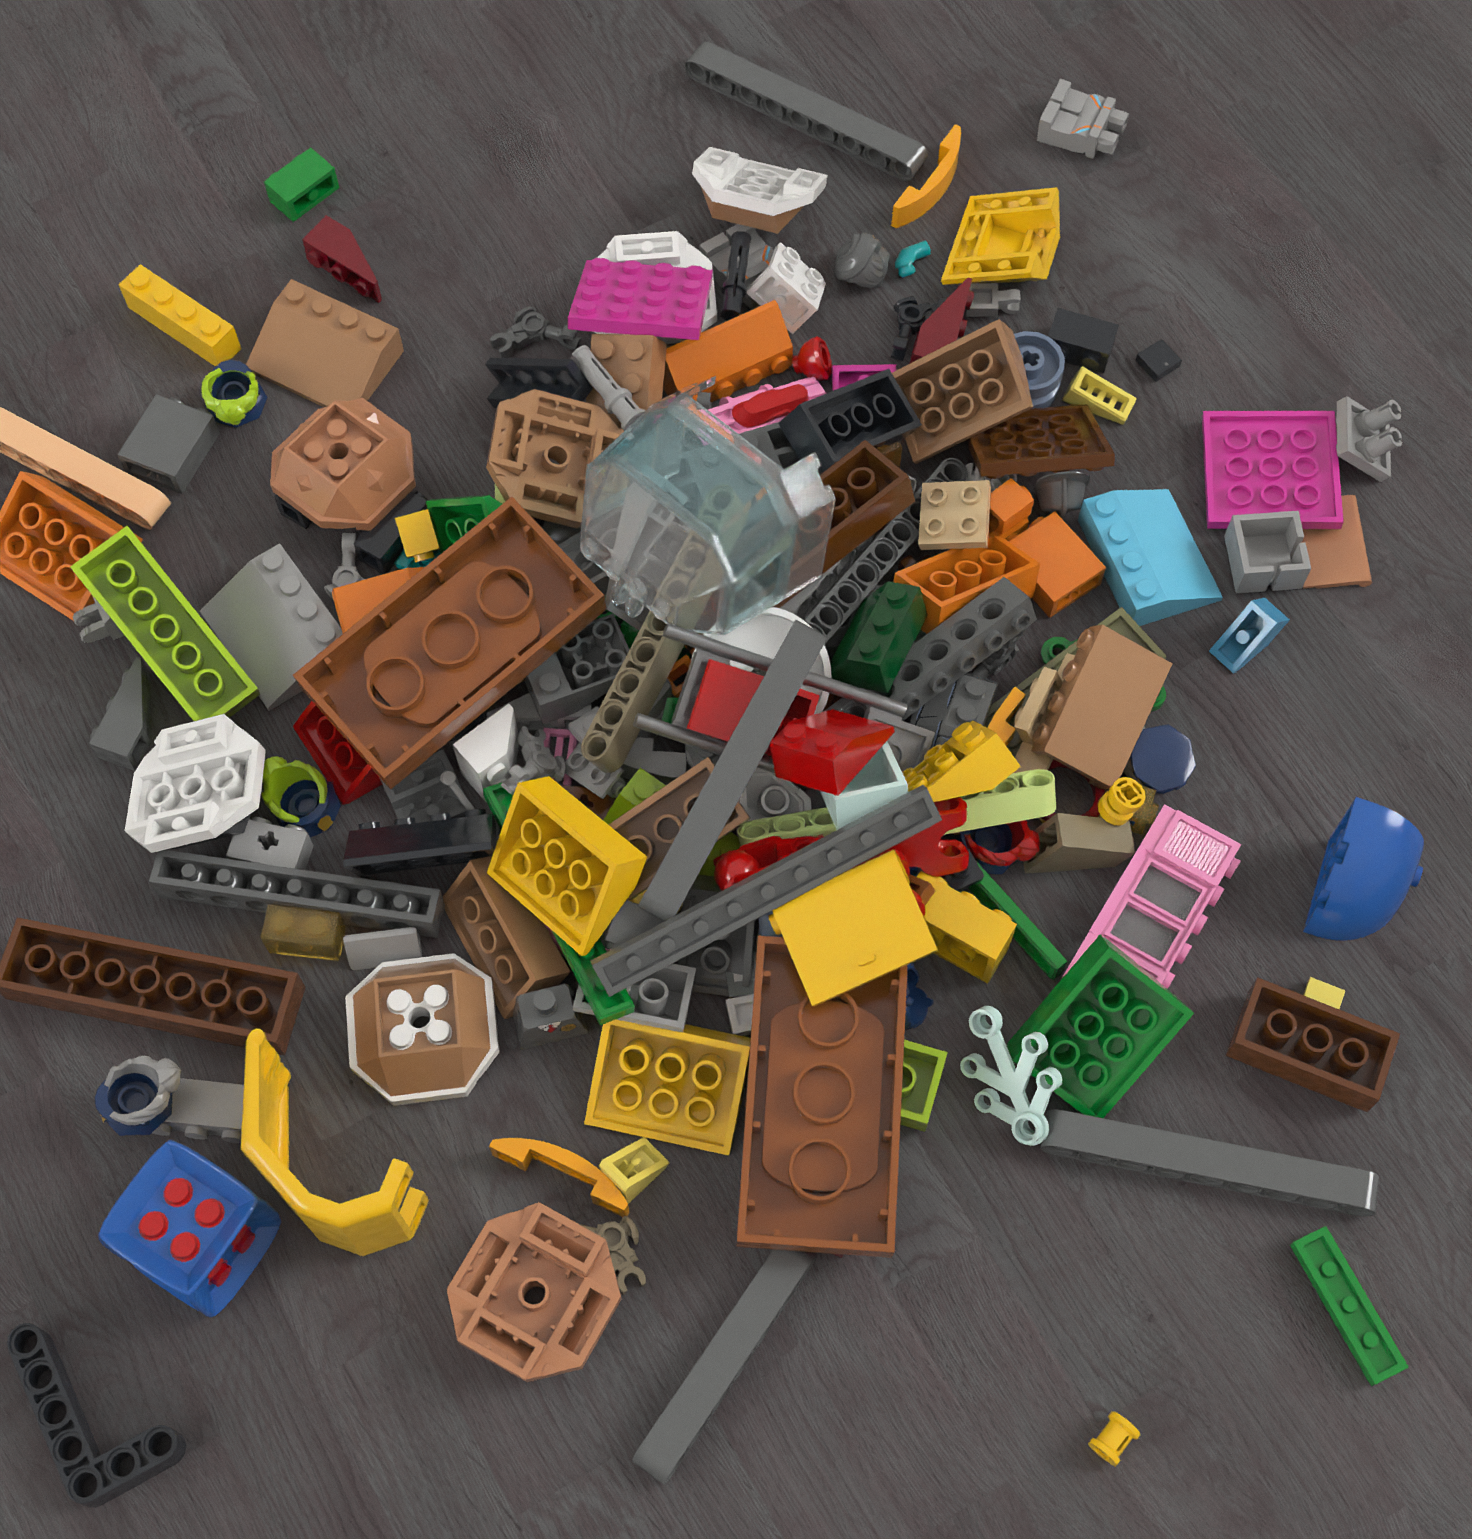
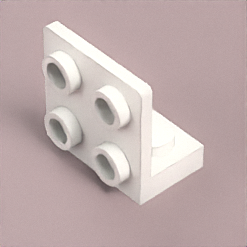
[746,243,826,334]

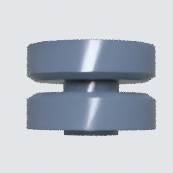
[1014,331,1065,409]

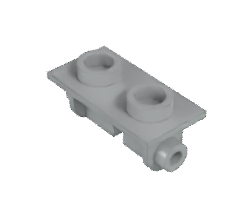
[565,743,626,799]

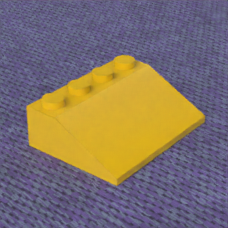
[487,776,647,956]
[584,1020,751,1156]

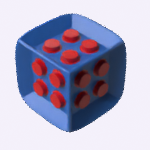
[98,1140,281,1318]

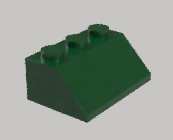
[830,581,928,693]

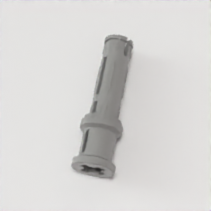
[570,345,649,434]

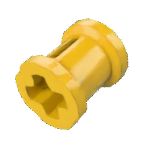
[1088,1411,1141,1467]

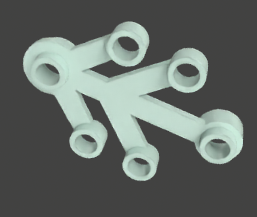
[960,1006,1062,1146]

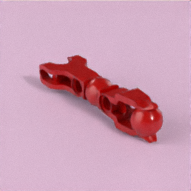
[713,797,969,891]

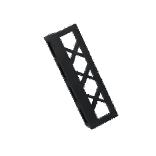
[485,358,593,408]

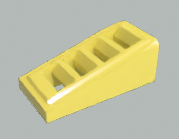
[1062,366,1137,425]

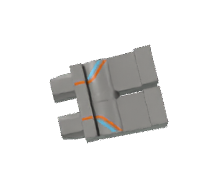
[1037,79,1129,159]
[699,224,774,310]

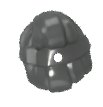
[834,232,890,288]

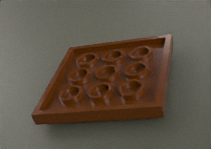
[966,405,1115,479]

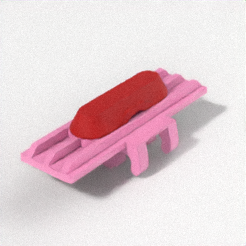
[694,377,826,442]

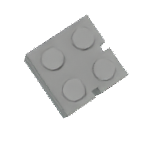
[1224,511,1311,593]

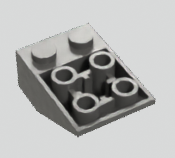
[524,614,629,725]

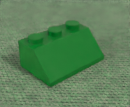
[425,495,502,554]

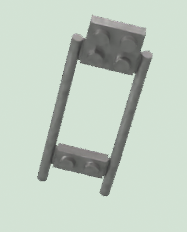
[633,623,935,773]

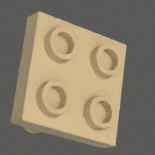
[918,480,991,550]

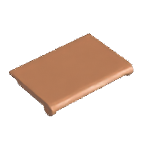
[1302,495,1372,589]

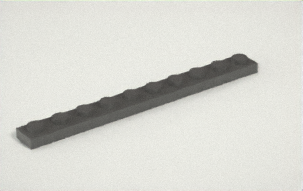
[591,785,942,997]

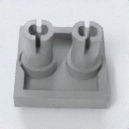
[1336,396,1402,482]

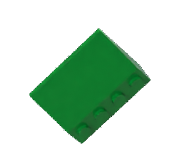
[1006,934,1194,1118]

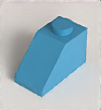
[1209,598,1290,674]

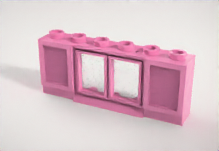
[1062,804,1241,989]

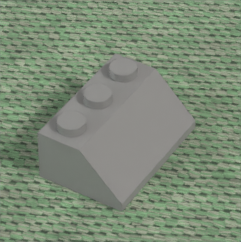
[573,950,696,1033]

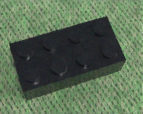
[778,369,922,481]

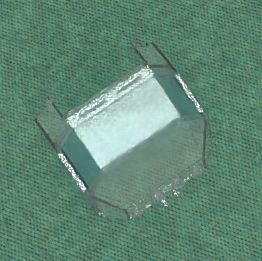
[580,376,836,635]

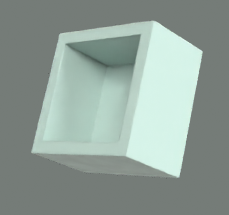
[820,741,908,830]

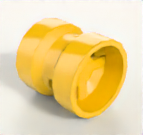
[1098,777,1146,826]

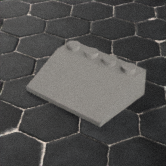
[200,543,343,711]

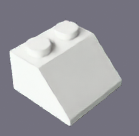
[453,703,519,803]

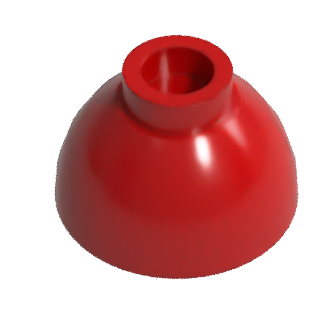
[792,336,832,381]

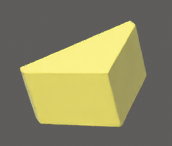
[599,1137,670,1204]

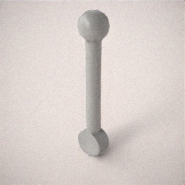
[440,771,474,811]

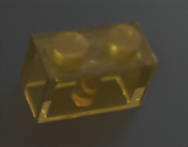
[260,905,346,961]

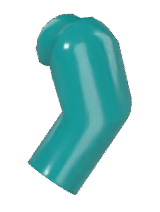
[894,240,931,278]

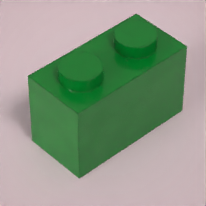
[264,147,340,222]

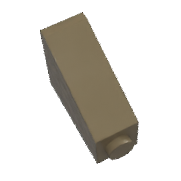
[1023,813,1135,873]

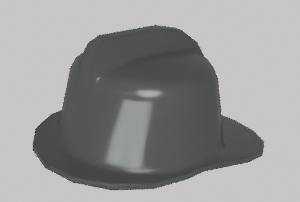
[1033,471,1090,519]

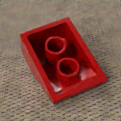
[770,709,895,796]

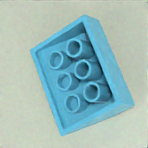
[1078,489,1223,626]

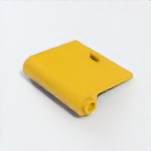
[768,849,939,1007]

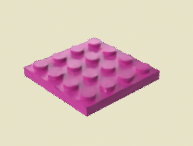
[568,258,713,340]
[1202,411,1343,529]

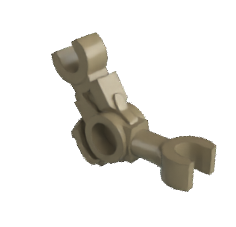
[581,1216,646,1295]

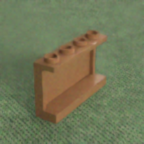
[1031,625,1172,789]

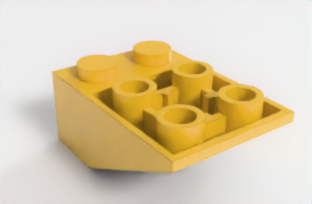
[902,721,1021,802]

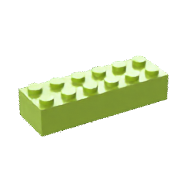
[70,526,260,721]

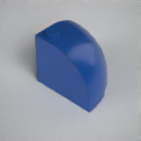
[1303,797,1424,941]

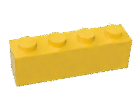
[119,264,242,366]

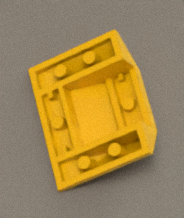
[941,187,1060,285]

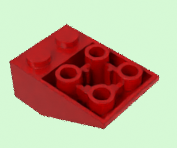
[687,659,820,757]

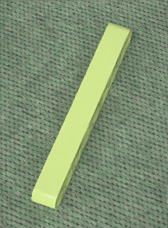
[737,769,1056,847]

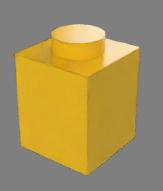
[395,509,439,563]

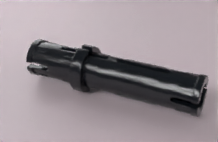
[720,231,752,321]

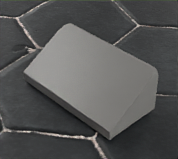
[343,927,422,971]

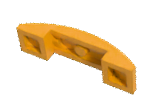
[891,124,961,229]
[489,1138,630,1217]

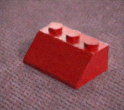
[292,701,382,805]

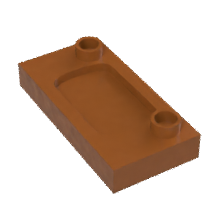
[293,497,606,790]
[737,936,908,1258]

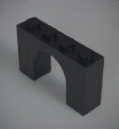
[274,457,427,574]

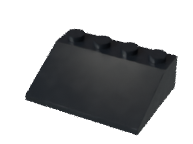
[343,809,497,876]

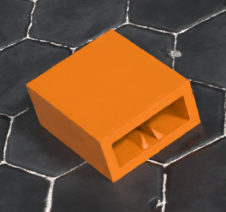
[1006,511,1106,618]

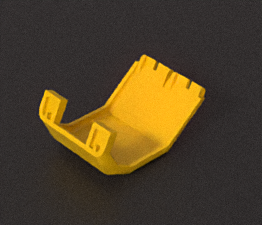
[241,1029,429,1256]

